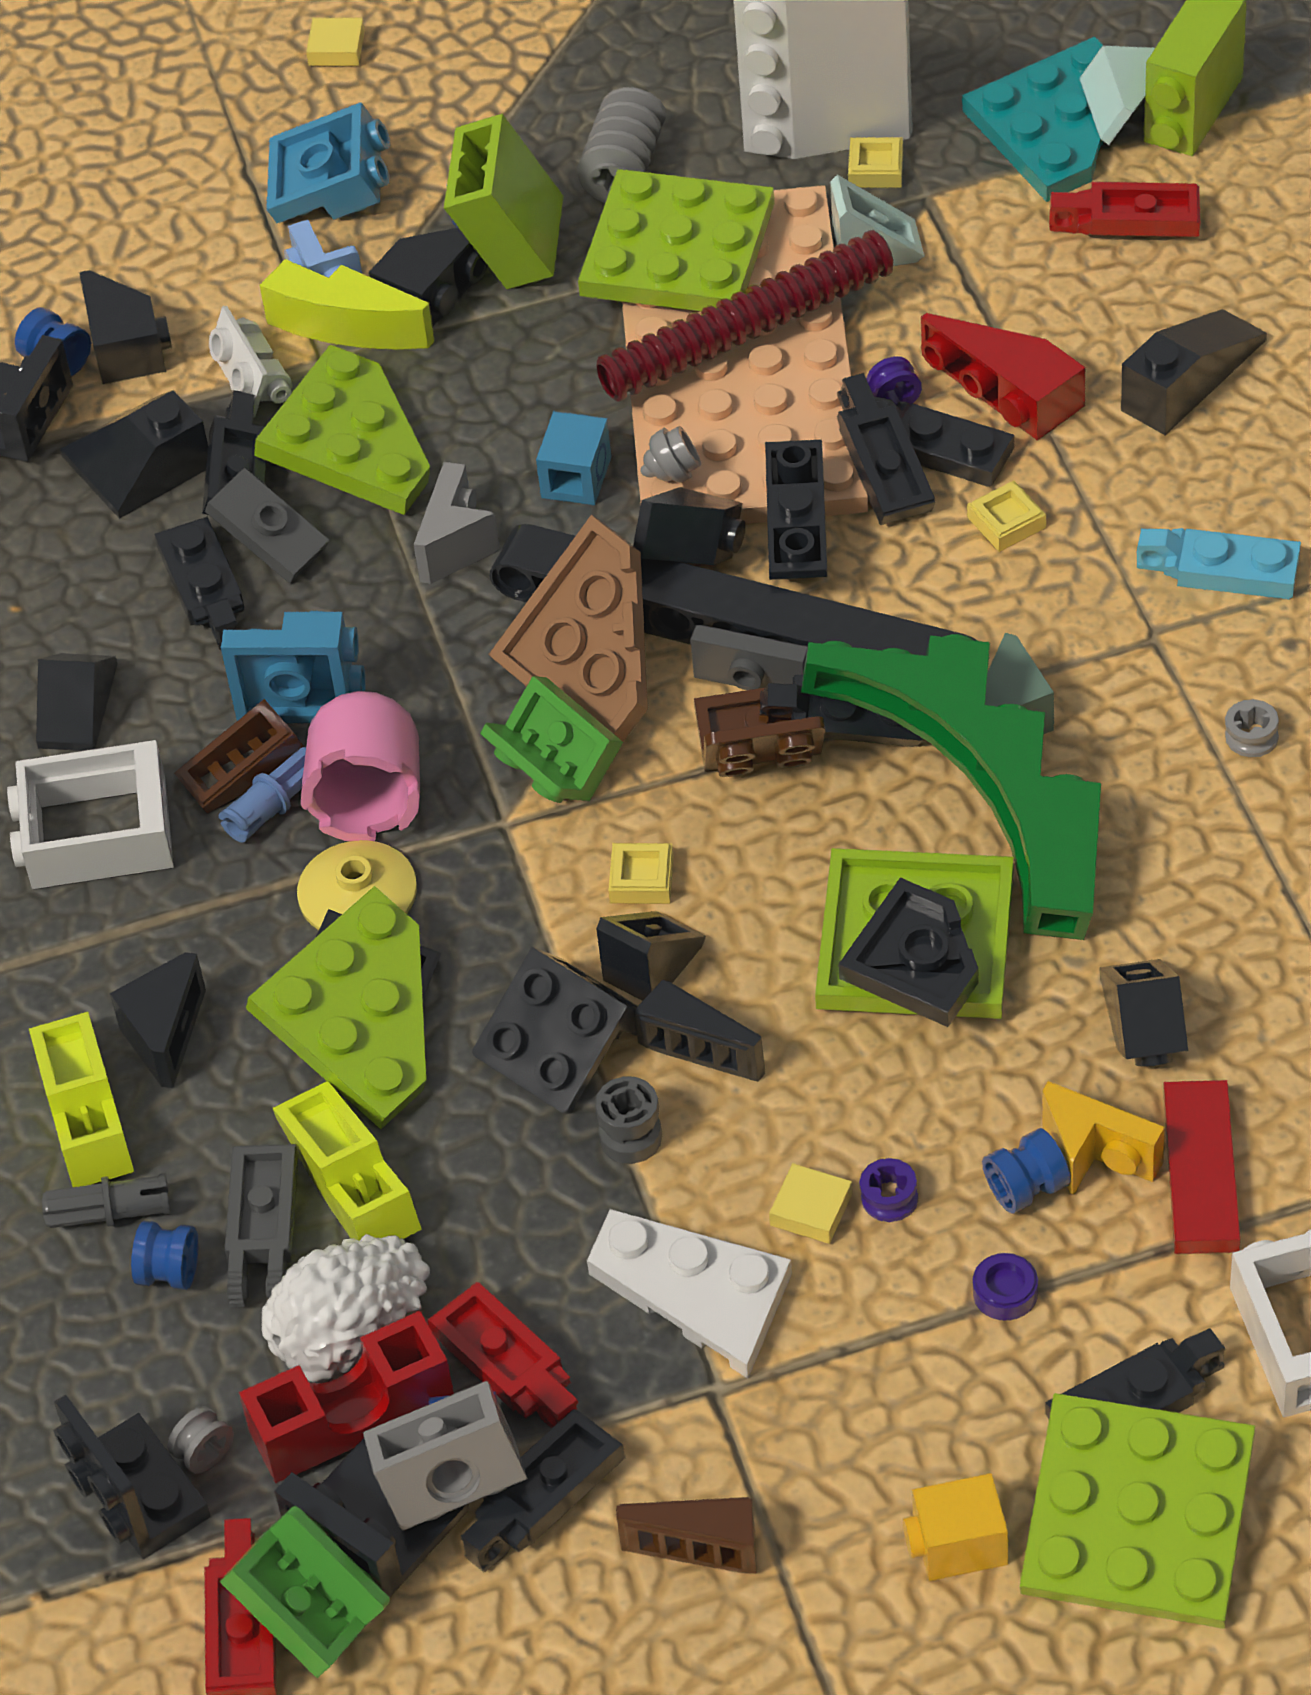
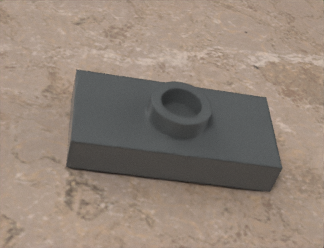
[205,468,329,584]
[690,625,808,690]

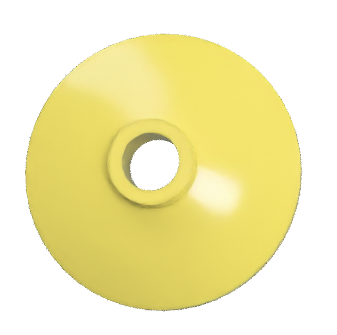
[297,840,417,931]

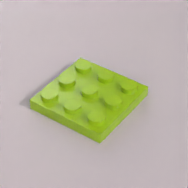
[578,169,775,311]
[815,848,1014,1019]
[1020,1393,1255,1629]

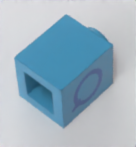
[536,411,612,505]

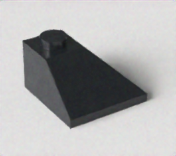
[60,390,208,519]

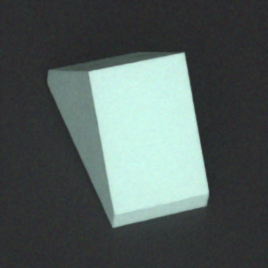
[1080,46,1155,145]
[830,175,924,266]

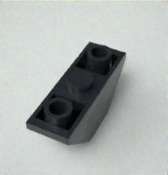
[765,439,828,580]

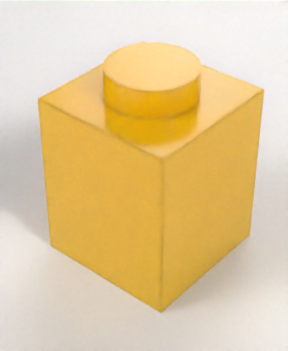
[902,1473,1008,1581]

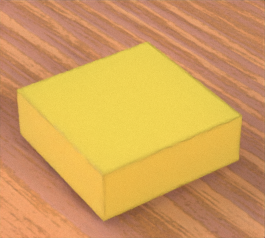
[306,18,365,66]
[848,137,903,188]
[967,480,1046,552]
[608,843,674,904]
[769,1163,853,1244]

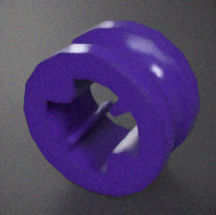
[866,356,922,405]
[859,1158,918,1222]

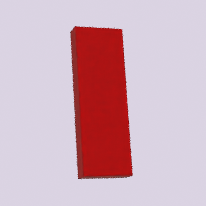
[1163,1080,1240,1254]

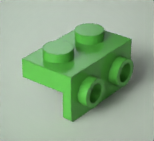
[480,676,623,803]
[220,1506,390,1678]

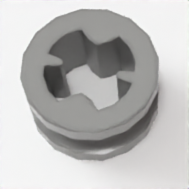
[1225,699,1279,757]
[167,1406,234,1474]

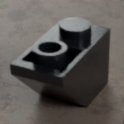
[369,227,488,328]

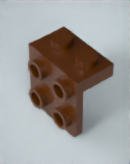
[694,687,825,777]

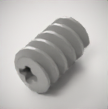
[577,87,666,203]

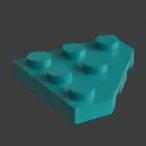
[962,37,1104,202]

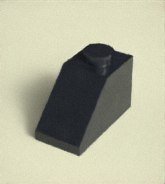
[79,270,172,385]
[633,487,746,565]
[1099,959,1189,1066]

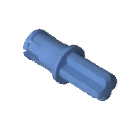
[219,747,306,843]

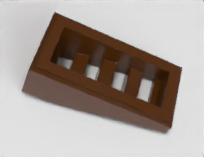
[174,699,304,814]
[616,1497,757,1574]

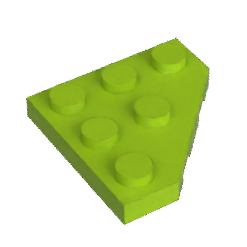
[254,344,430,515]
[246,886,426,1129]

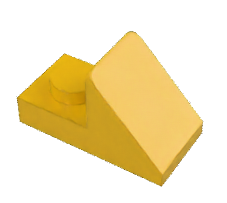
[1042,1081,1165,1195]

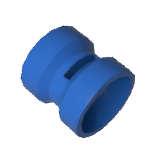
[14,307,92,377]
[982,1129,1071,1214]

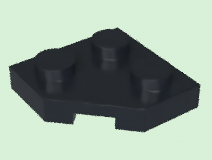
[838,877,979,1027]

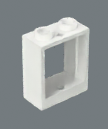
[7,740,174,889]
[1230,1229,1311,1418]

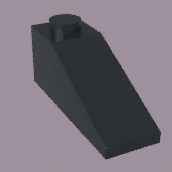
[1121,309,1267,435]

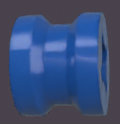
[131,1221,199,1290]

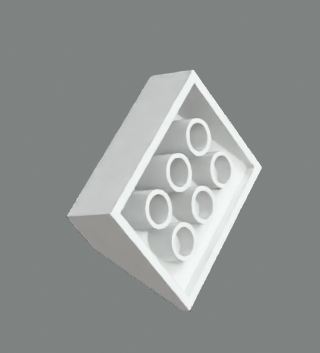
[734,0,912,159]

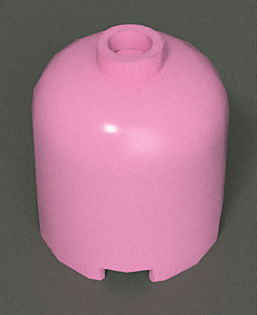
[301,691,420,841]

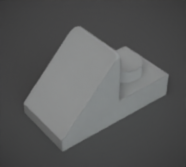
[414,462,499,584]

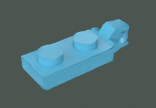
[1137,528,1301,600]

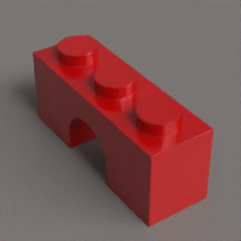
[239,1310,454,1484]

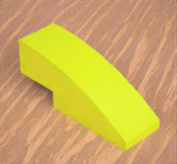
[259,259,435,350]
[29,1012,134,1187]
[273,1081,422,1241]

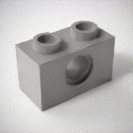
[363,1380,527,1531]

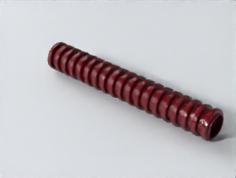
[596,230,894,402]

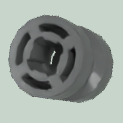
[595,1076,662,1164]

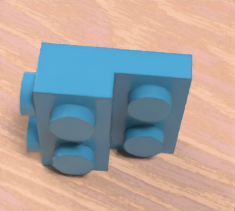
[267,102,390,224]
[221,611,366,723]

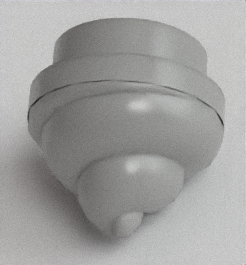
[640,426,701,483]

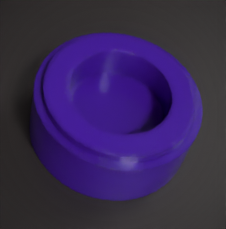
[973,1253,1038,1320]

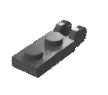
[225,1144,298,1307]

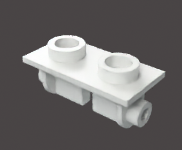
[209,306,292,417]

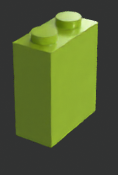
[1144,0,1247,156]
[444,113,564,290]

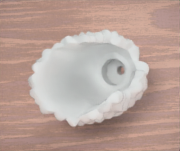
[262,1234,430,1383]

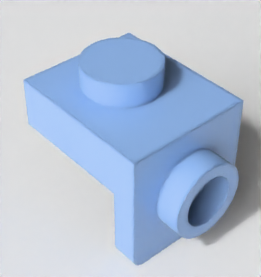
[284,220,362,278]

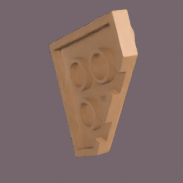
[488,515,648,742]

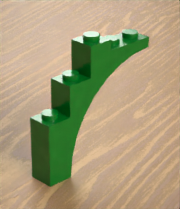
[801,634,1101,940]

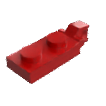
[1049,182,1200,237]
[427,1282,578,1428]
[204,1518,277,1695]

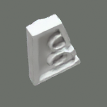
[587,1209,792,1379]

